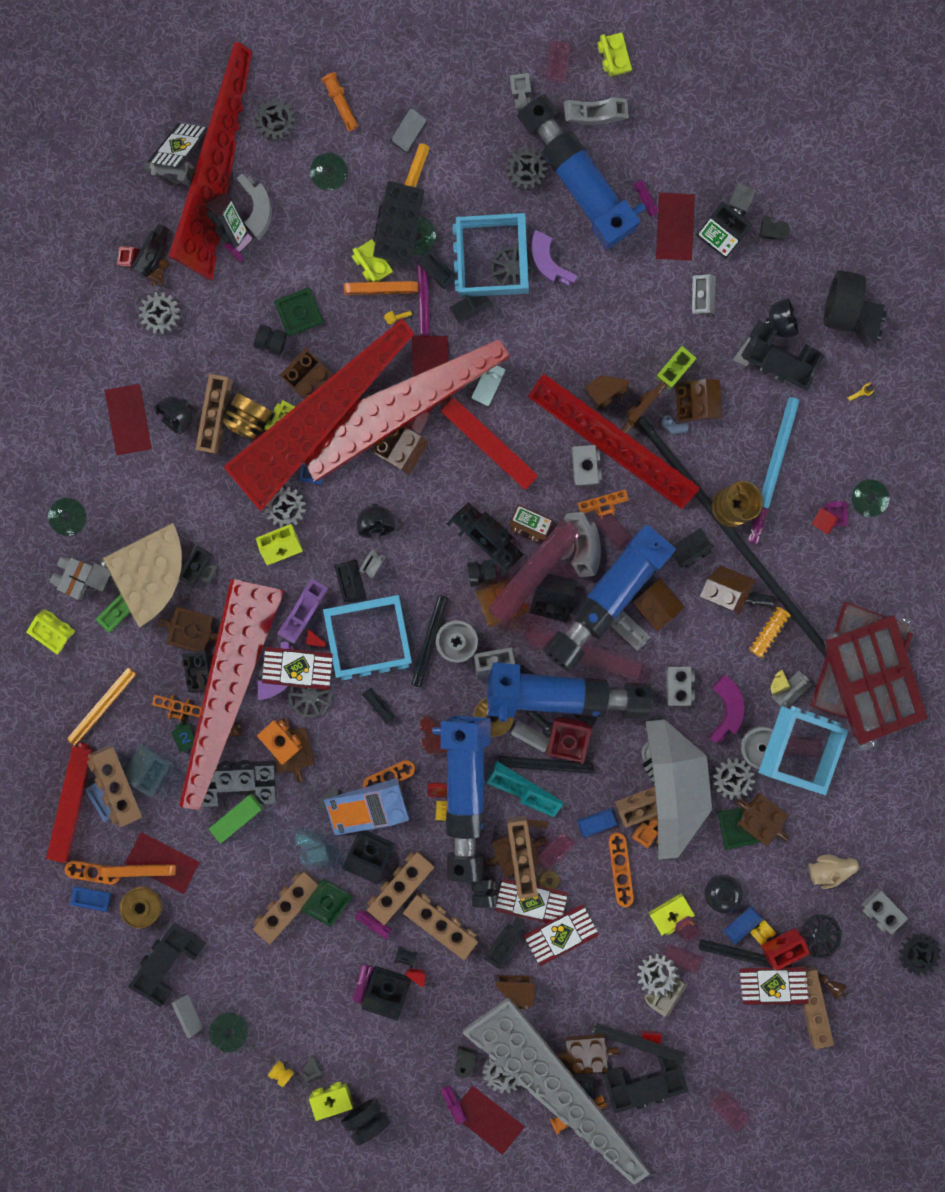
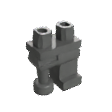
[144,159,196,186]

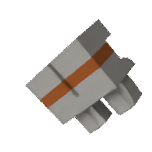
[50,557,93,600]

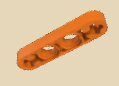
[344,281,418,295]
[608,832,634,907]
[100,864,176,877]

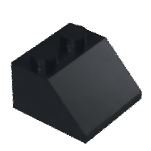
[342,830,395,884]
[362,966,411,1021]

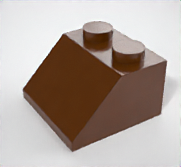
[699,565,755,615]
[631,578,685,632]
[495,975,534,1009]

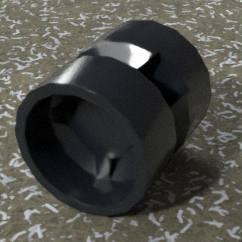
[253,324,287,356]
[467,559,497,587]
[471,877,497,908]

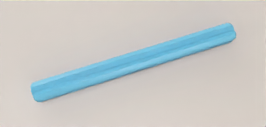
[761,397,799,508]

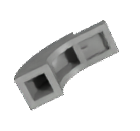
[564,97,629,125]
[236,174,272,241]
[564,512,601,577]

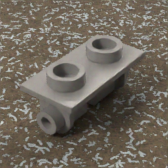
[611,611,650,651]
[771,671,812,708]

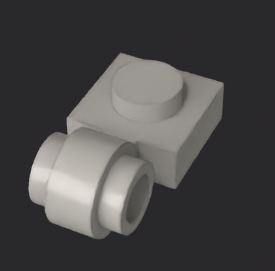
[510,73,531,111]

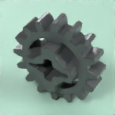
[254,98,297,142]
[505,147,547,191]

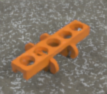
[578,490,629,519]
[152,694,202,722]

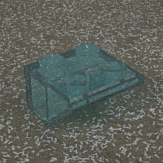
[124,743,174,797]
[295,826,332,869]

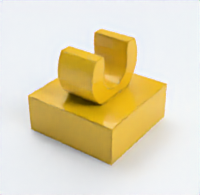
[435,800,447,821]

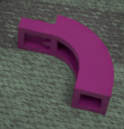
[708,674,744,743]

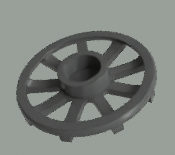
[491,247,534,286]
[288,686,332,717]

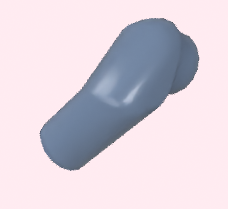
[661,415,688,434]

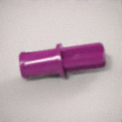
[355,910,392,940]
[352,964,373,1004]
[441,1086,467,1125]

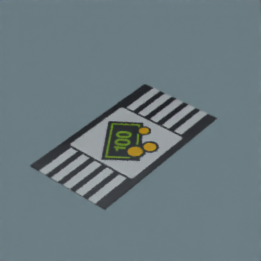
[147,123,208,167]

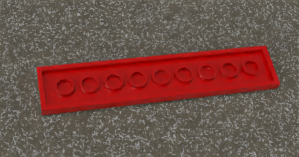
[528,373,700,510]

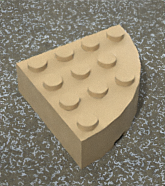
[102,523,182,627]

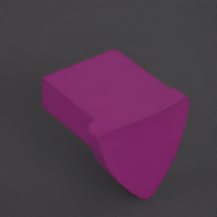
[223,233,252,263]
[824,501,848,527]

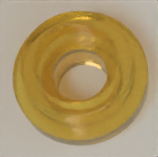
[540,871,559,889]

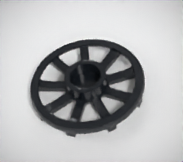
[800,914,842,958]

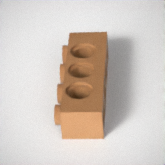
[195,374,233,455]
[87,746,142,827]
[615,786,658,828]
[506,816,538,899]
[367,850,435,925]
[252,869,320,945]
[403,892,478,960]
[802,966,834,1050]

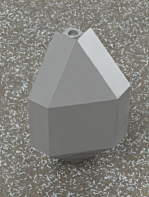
[645,719,712,859]

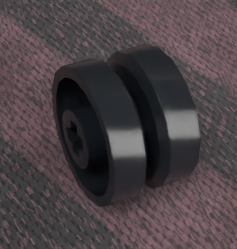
[341,1098,391,1146]

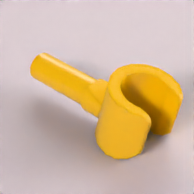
[384,311,412,325]
[848,382,875,401]

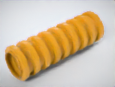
[749,607,791,658]

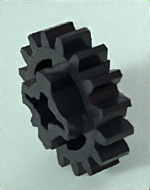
[898,933,941,976]

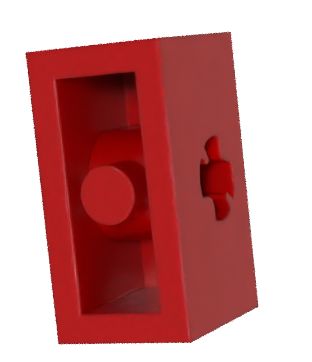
[761,928,810,971]

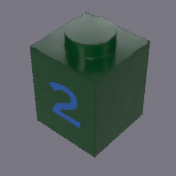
[171,722,196,753]

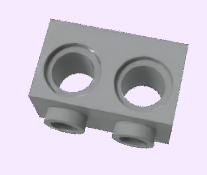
[666,666,695,706]
[861,888,908,935]

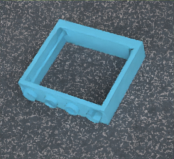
[453,213,529,297]
[323,595,412,680]
[758,706,849,795]

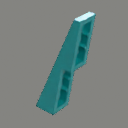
[486,761,563,817]

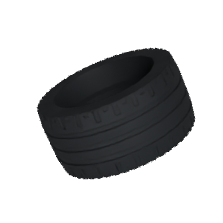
[823,270,866,331]

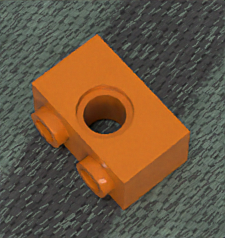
[257,719,303,765]

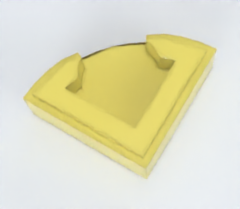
[771,670,791,696]

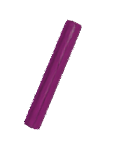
[418,265,430,336]

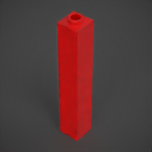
[441,397,538,491]
[46,742,95,863]

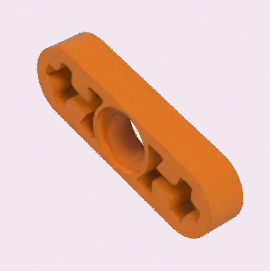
[363,760,415,788]
[64,860,121,885]

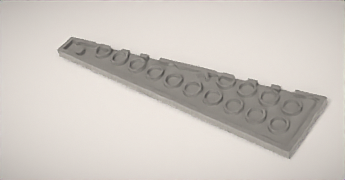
[462,997,650,1185]

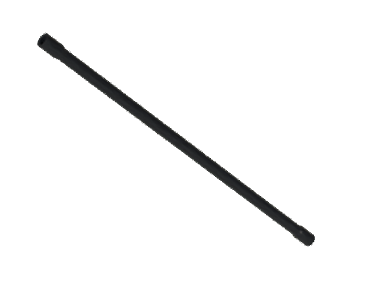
[636,416,847,671]

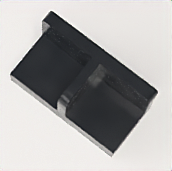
[450,295,492,324]

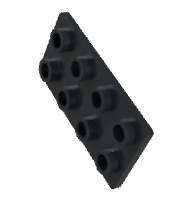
[373,181,425,265]

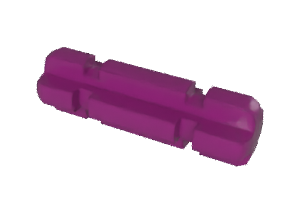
[634,180,659,217]
[748,507,769,544]

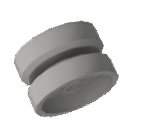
[436,620,478,663]
[741,726,773,769]

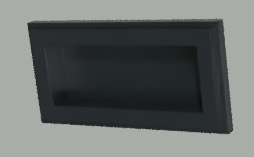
[417,249,456,289]

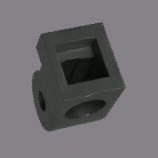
[759,216,790,241]
[455,1045,477,1079]

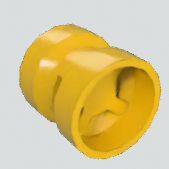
[750,920,777,945]
[267,1060,294,1087]

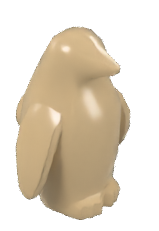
[808,854,859,889]

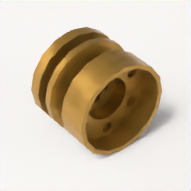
[222,393,273,440]
[712,481,763,527]

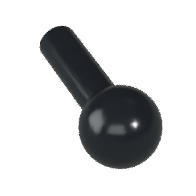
[527,710,553,737]

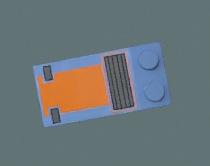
[324,778,409,835]

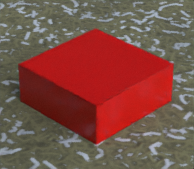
[812,508,839,534]

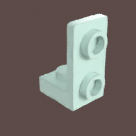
[472,366,505,406]

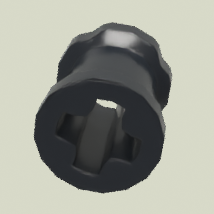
[394,946,417,968]

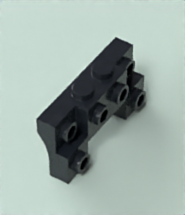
[741,320,825,391]
[447,502,524,577]
[201,760,277,807]
[128,922,206,1007]
[602,1056,688,1114]

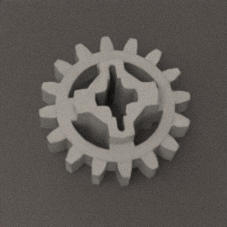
[138,292,181,334]
[264,487,306,528]
[712,758,755,800]
[637,954,679,997]
[482,1058,521,1093]

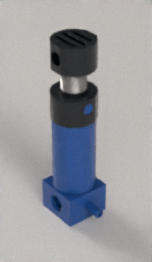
[517,94,645,251]
[542,524,676,672]
[487,662,652,722]
[432,715,491,882]

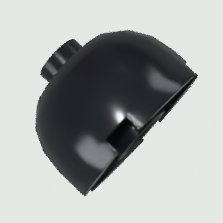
[766,298,799,338]
[154,397,192,435]
[357,504,395,538]
[704,874,743,913]

